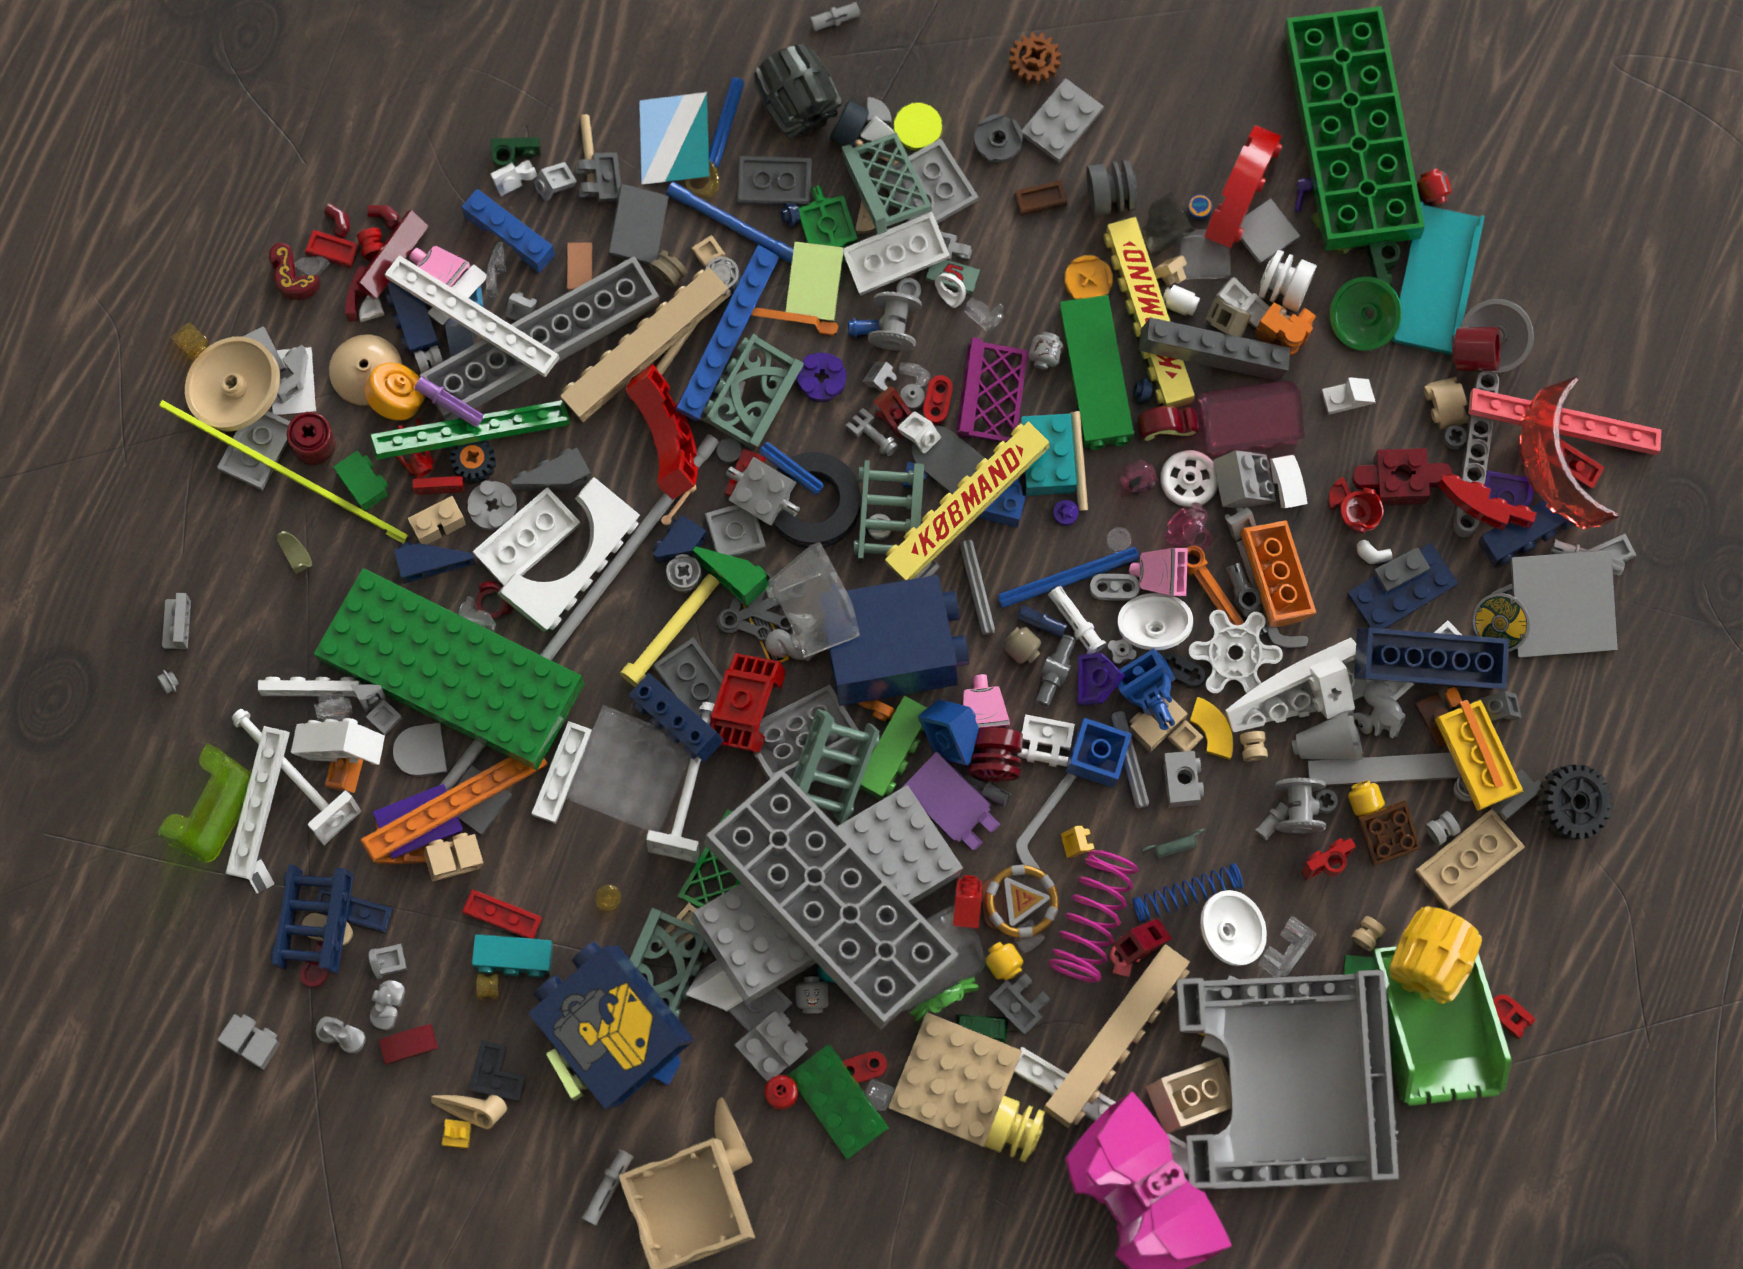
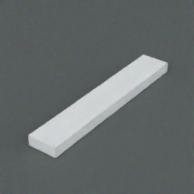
[226,726,290,880]

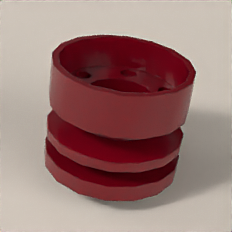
[968,727,1023,782]

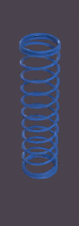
[1132,863,1243,923]

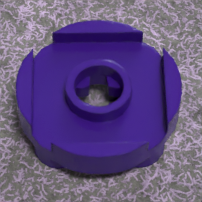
[797,353,846,402]

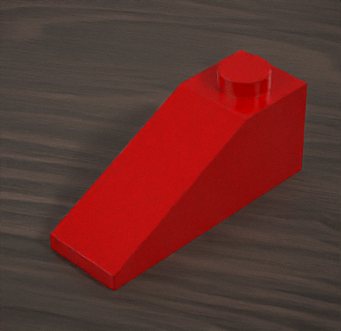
[1523,429,1605,489]

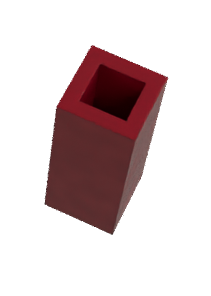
[1113,918,1172,965]

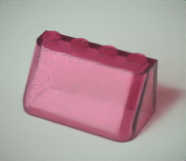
[1197,381,1305,455]

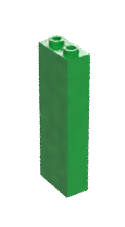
[1059,295,1134,450]

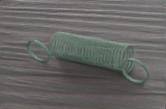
[1142,829,1205,859]

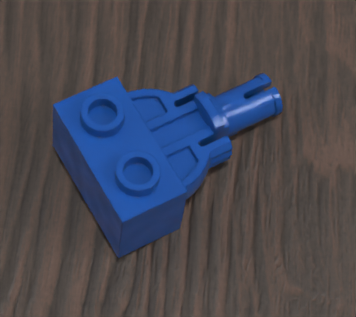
[978,476,1025,528]
[1117,648,1175,730]

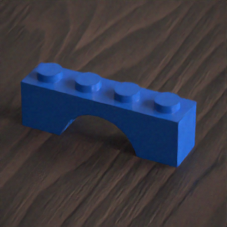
[462,189,555,274]

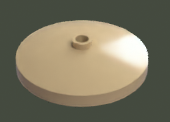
[185,336,280,431]

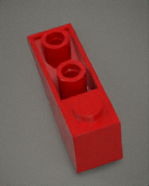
[953,875,983,928]

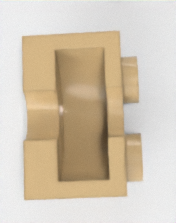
[1424,377,1469,430]

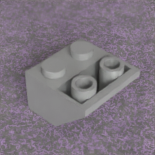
[1213,450,1276,508]

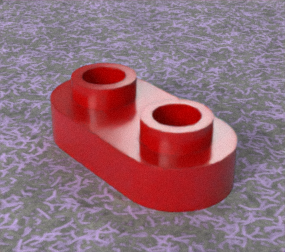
[923,375,953,425]
[842,1051,887,1084]

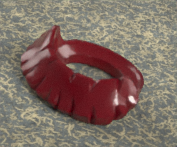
[475,580,514,619]

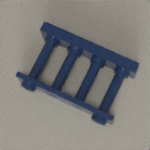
[271,864,354,974]

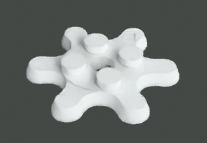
[1189,610,1283,693]

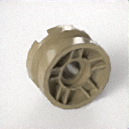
[649,250,688,288]

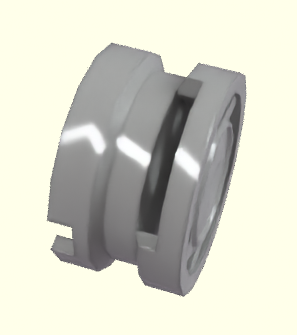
[705,257,739,293]
[666,554,702,593]

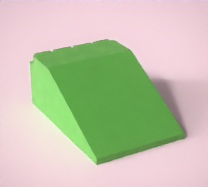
[1373,946,1511,1106]

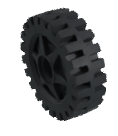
[1536,765,1613,840]

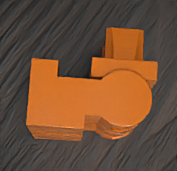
[1253,302,1316,356]

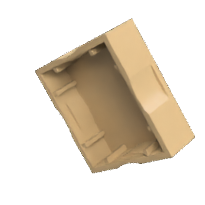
[619,1138,755,1269]

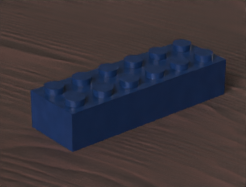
[1354,628,1509,690]

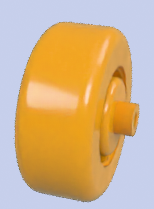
[364,362,425,420]

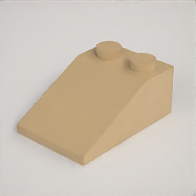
[1146,1057,1231,1134]

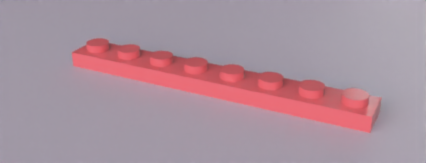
[1468,388,1661,456]

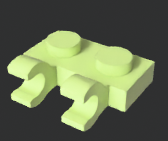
[546,1049,587,1101]

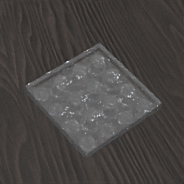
[566,705,691,832]

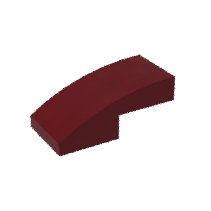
[345,266,367,321]
[379,1024,438,1065]

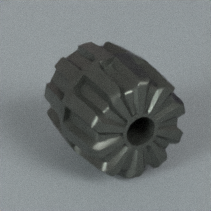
[754,44,842,138]

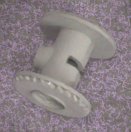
[868,292,922,351]
[1275,778,1326,834]

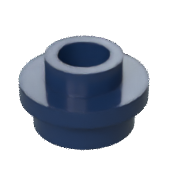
[780,203,800,227]
[1133,378,1153,402]

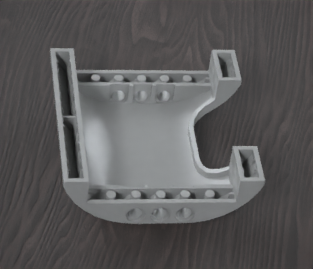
[1177,970,1399,1189]

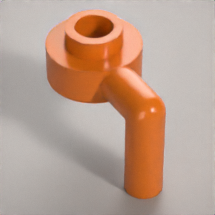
[858,700,896,722]

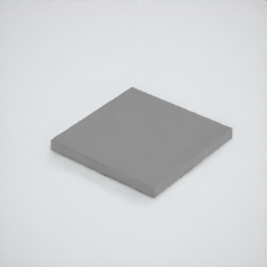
[1510,550,1618,657]

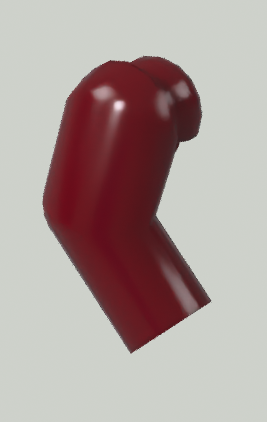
[324,203,351,237]
[368,205,400,228]

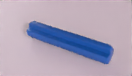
[760,442,823,495]

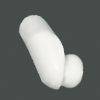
[1356,540,1392,564]

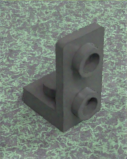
[1460,691,1522,722]

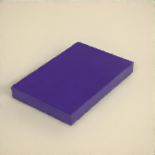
[373,784,463,859]

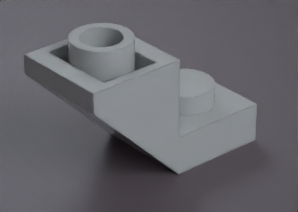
[277,345,308,403]

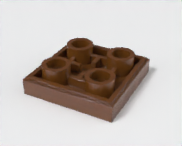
[1358,800,1421,866]

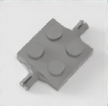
[726,457,800,525]

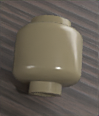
[1004,627,1041,664]

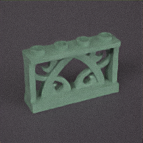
[702,334,804,451]
[630,908,709,1019]

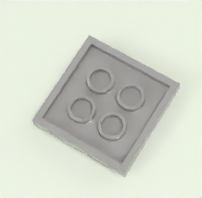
[878,138,979,224]

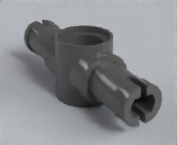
[1225,562,1269,635]
[1035,635,1076,708]

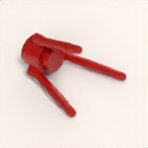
[396,419,434,478]

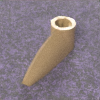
[431,1095,507,1129]
[715,1097,752,1172]

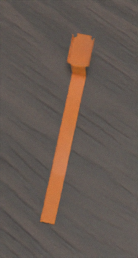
[751,307,839,336]
[1444,687,1504,788]

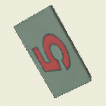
[926,260,980,295]

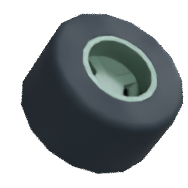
[830,101,869,146]

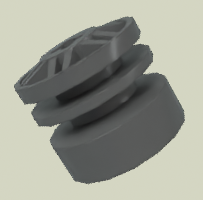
[1086,160,1137,216]

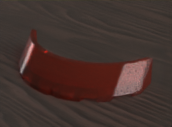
[1519,376,1619,529]

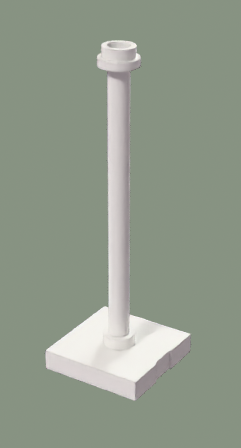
[646,702,715,863]
[232,709,362,845]

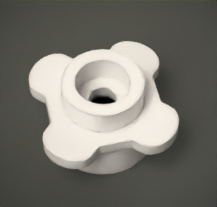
[1108,638,1136,664]

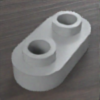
[1090,574,1140,601]

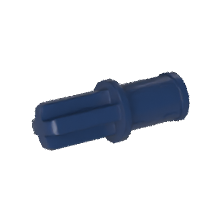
[1017,606,1067,639]

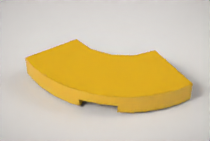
[1190,697,1233,760]

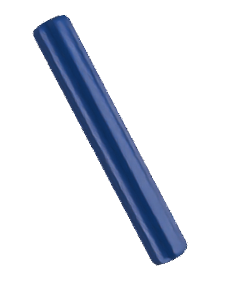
[709,77,744,168]

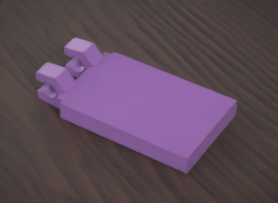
[902,752,1001,850]

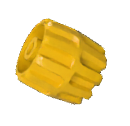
[1389,906,1482,1004]

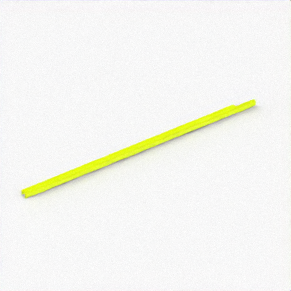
[159,400,408,544]

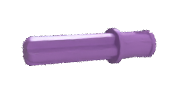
[414,376,484,427]

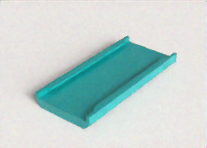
[1392,202,1485,355]

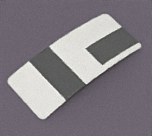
[249,854,274,893]

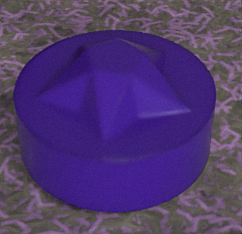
[1053,500,1078,526]

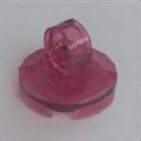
[1163,502,1213,551]

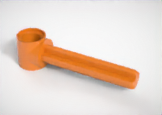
[1187,546,1244,625]

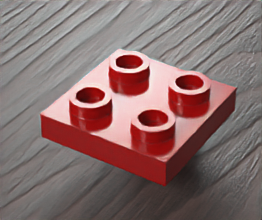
[1301,838,1356,881]

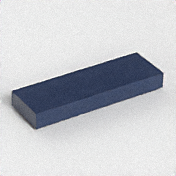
[312,887,393,934]

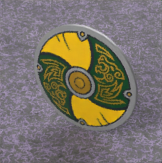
[1473,593,1530,651]

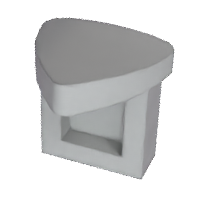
[369,944,407,979]

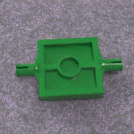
[798,185,858,263]

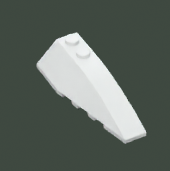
[1226,638,1372,732]

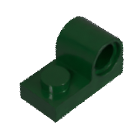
[491,137,541,170]
[1366,241,1400,286]

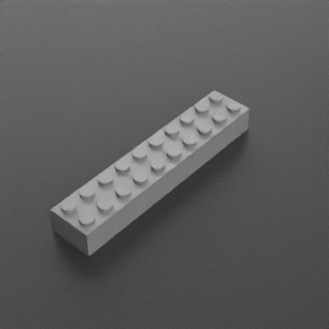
[420,256,660,421]

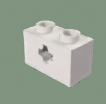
[1308,656,1355,719]

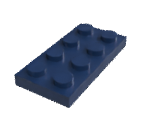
[1347,543,1459,629]

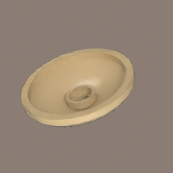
[329,335,403,406]

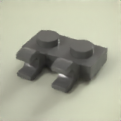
[575,152,621,202]
[989,974,1050,1036]

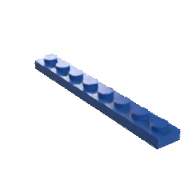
[675,245,780,422]

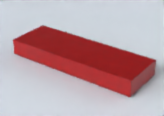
[462,889,543,939]

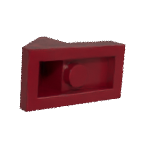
[872,386,912,439]

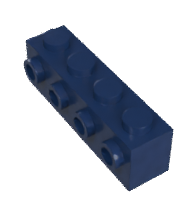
[629,673,724,762]

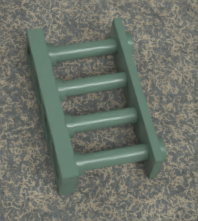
[854,460,924,562]
[792,709,880,824]

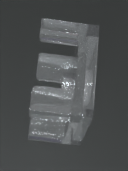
[1258,916,1317,978]

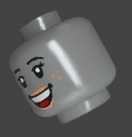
[795,976,829,1013]

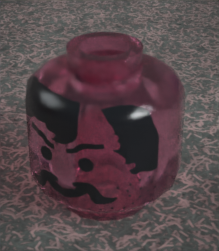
[1120,459,1158,495]

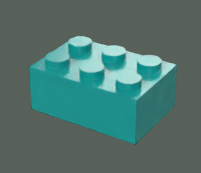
[1020,414,1076,496]

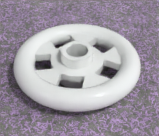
[1160,450,1218,507]

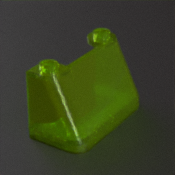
[158,743,251,862]

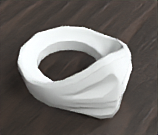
[935,273,966,308]

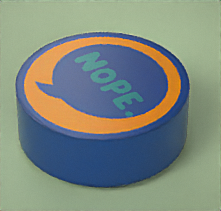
[1188,194,1212,220]

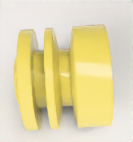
[984,1096,1045,1162]

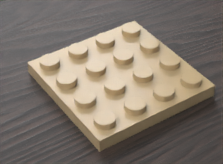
[888,1012,1022,1147]

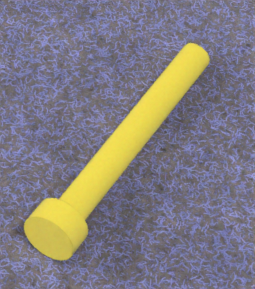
[620,574,720,687]

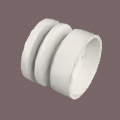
[1259,250,1317,312]

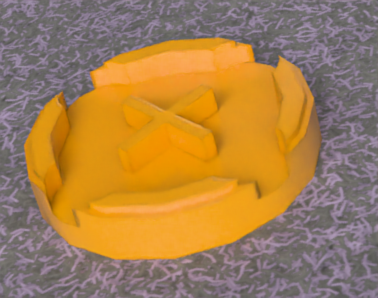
[1064,255,1113,300]

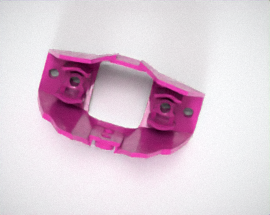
[1065,1091,1232,1269]

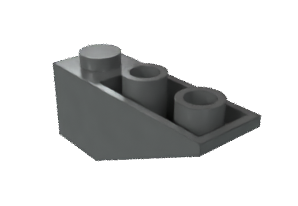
[511,448,592,491]

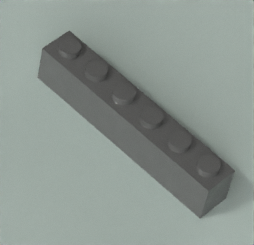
[1139,317,1290,381]

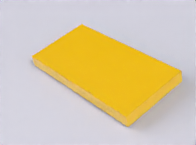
[1435,700,1523,811]

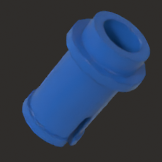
[848,318,879,338]

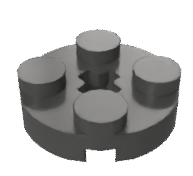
[974,114,1023,164]

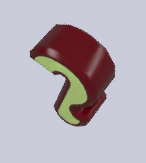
[1137,406,1200,442]

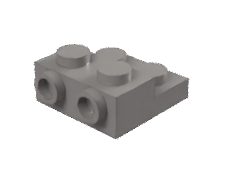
[734,1010,808,1082]

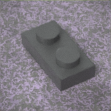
[1374,547,1430,593]

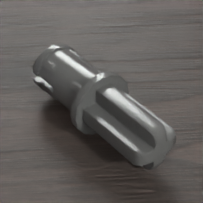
[964,775,1011,808]

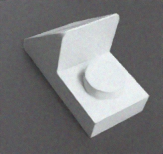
[1321,378,1375,415]

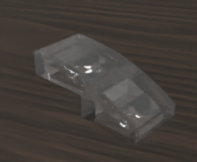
[486,242,506,297]

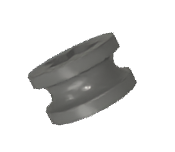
[1443,425,1467,450]
[1315,789,1338,814]

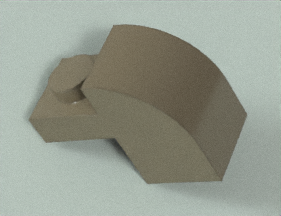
[1206,297,1252,337]

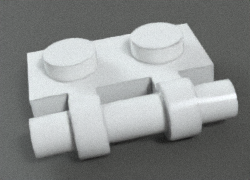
[1017,714,1075,767]

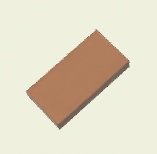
[567,243,593,292]

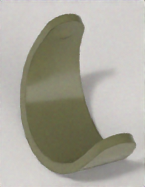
[276,531,312,574]

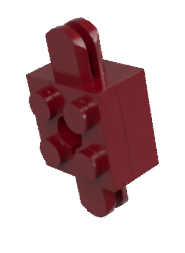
[1352,448,1452,505]

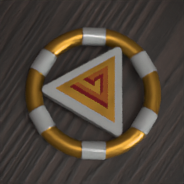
[985,865,1059,938]

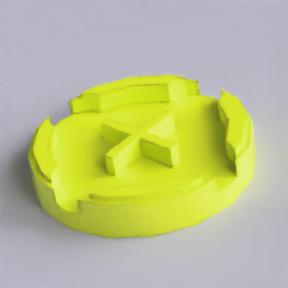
[894,103,942,151]

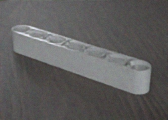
[1453,371,1499,538]

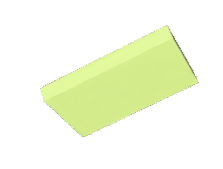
[786,242,844,321]

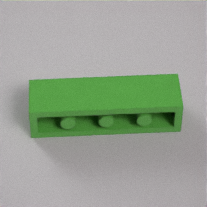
[859,696,927,801]

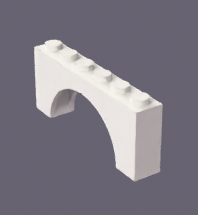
[498,477,640,632]

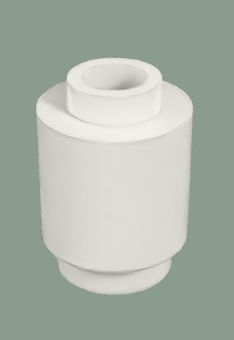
[1163,285,1200,316]

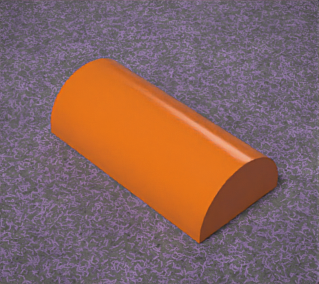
[1240,521,1316,627]

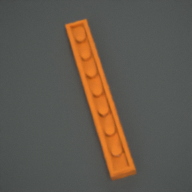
[360,757,548,863]

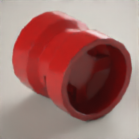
[357,228,383,260]

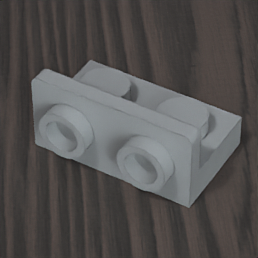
[162,593,191,649]

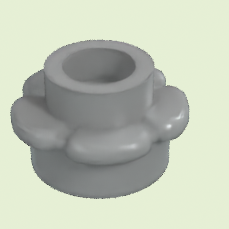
[157,670,179,694]

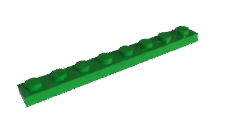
[370,400,570,460]

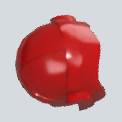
[1340,488,1384,534]

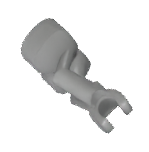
[370,980,405,1031]
[316,1017,366,1054]

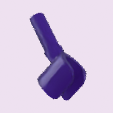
[1294,178,1312,212]

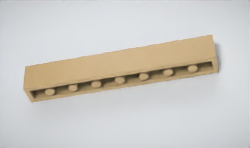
[560,267,731,422]
[1044,944,1190,1129]

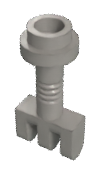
[845,408,898,456]

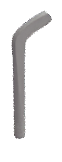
[1236,540,1308,648]
[1015,773,1077,869]

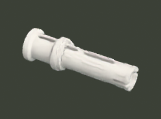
[1048,586,1107,654]

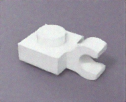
[491,160,538,196]

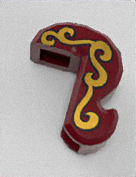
[269,243,321,300]

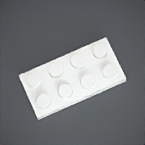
[843,212,951,295]
[473,487,581,586]

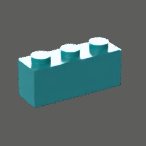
[472,934,553,978]

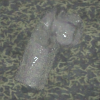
[899,362,931,387]

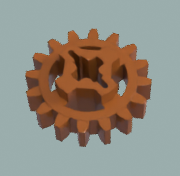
[1009,32,1061,85]

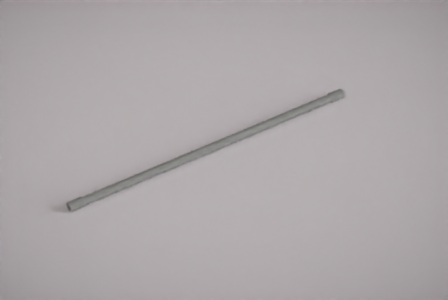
[440,434,720,791]

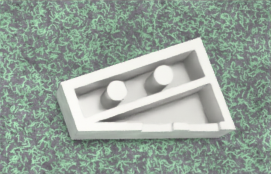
[291,718,385,765]

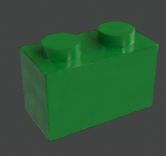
[333,450,388,511]

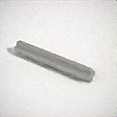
[960,540,995,635]
[1111,711,1149,808]

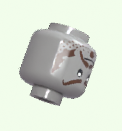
[1028,332,1064,370]

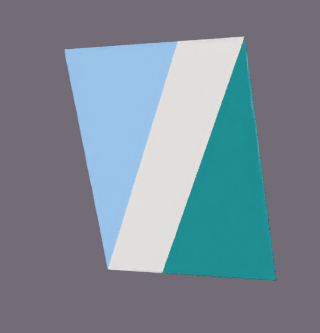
[640,92,709,184]

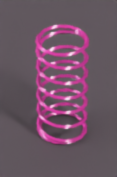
[1048,850,1139,983]

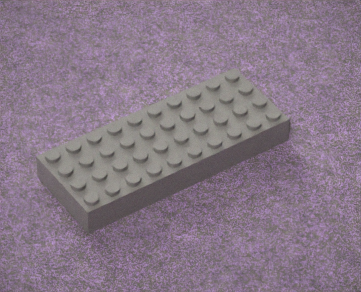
[704,770,959,1030]
[692,785,963,1005]

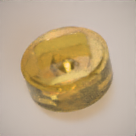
[595,884,622,911]

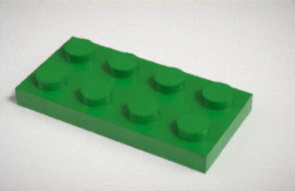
[788,1045,889,1159]

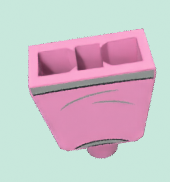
[409,246,470,287]
[1129,548,1188,596]
[963,674,1010,729]

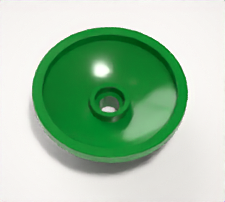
[1330,277,1402,351]

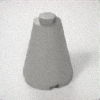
[1292,710,1363,760]

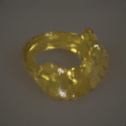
[685,159,720,198]

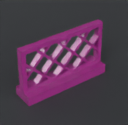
[956,337,1028,443]

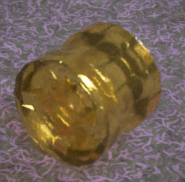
[477,974,499,1000]

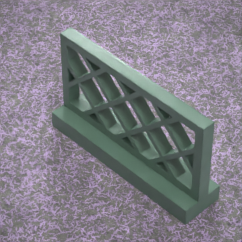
[842,133,932,234]

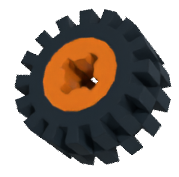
[450,440,496,484]

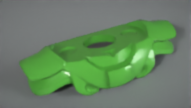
[909,977,979,1024]

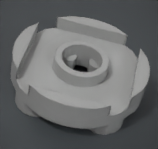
[468,480,517,531]

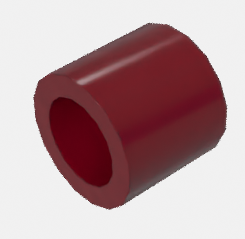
[1452,327,1501,371]
[286,411,336,465]

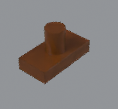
[1414,692,1449,749]

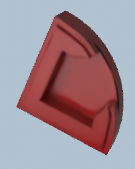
[1328,477,1351,510]

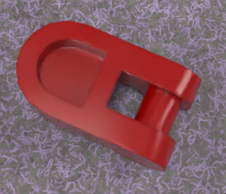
[1493,994,1536,1040]

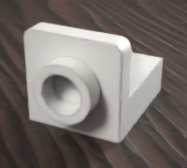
[897,411,941,454]

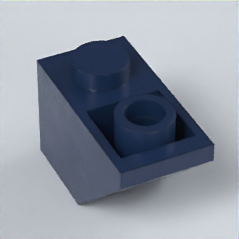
[652,514,707,563]

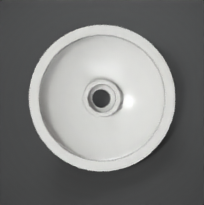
[1118,593,1193,650]
[1201,890,1267,966]

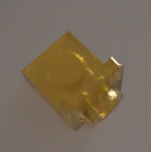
[171,322,210,361]

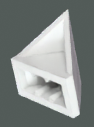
[686,960,743,1012]

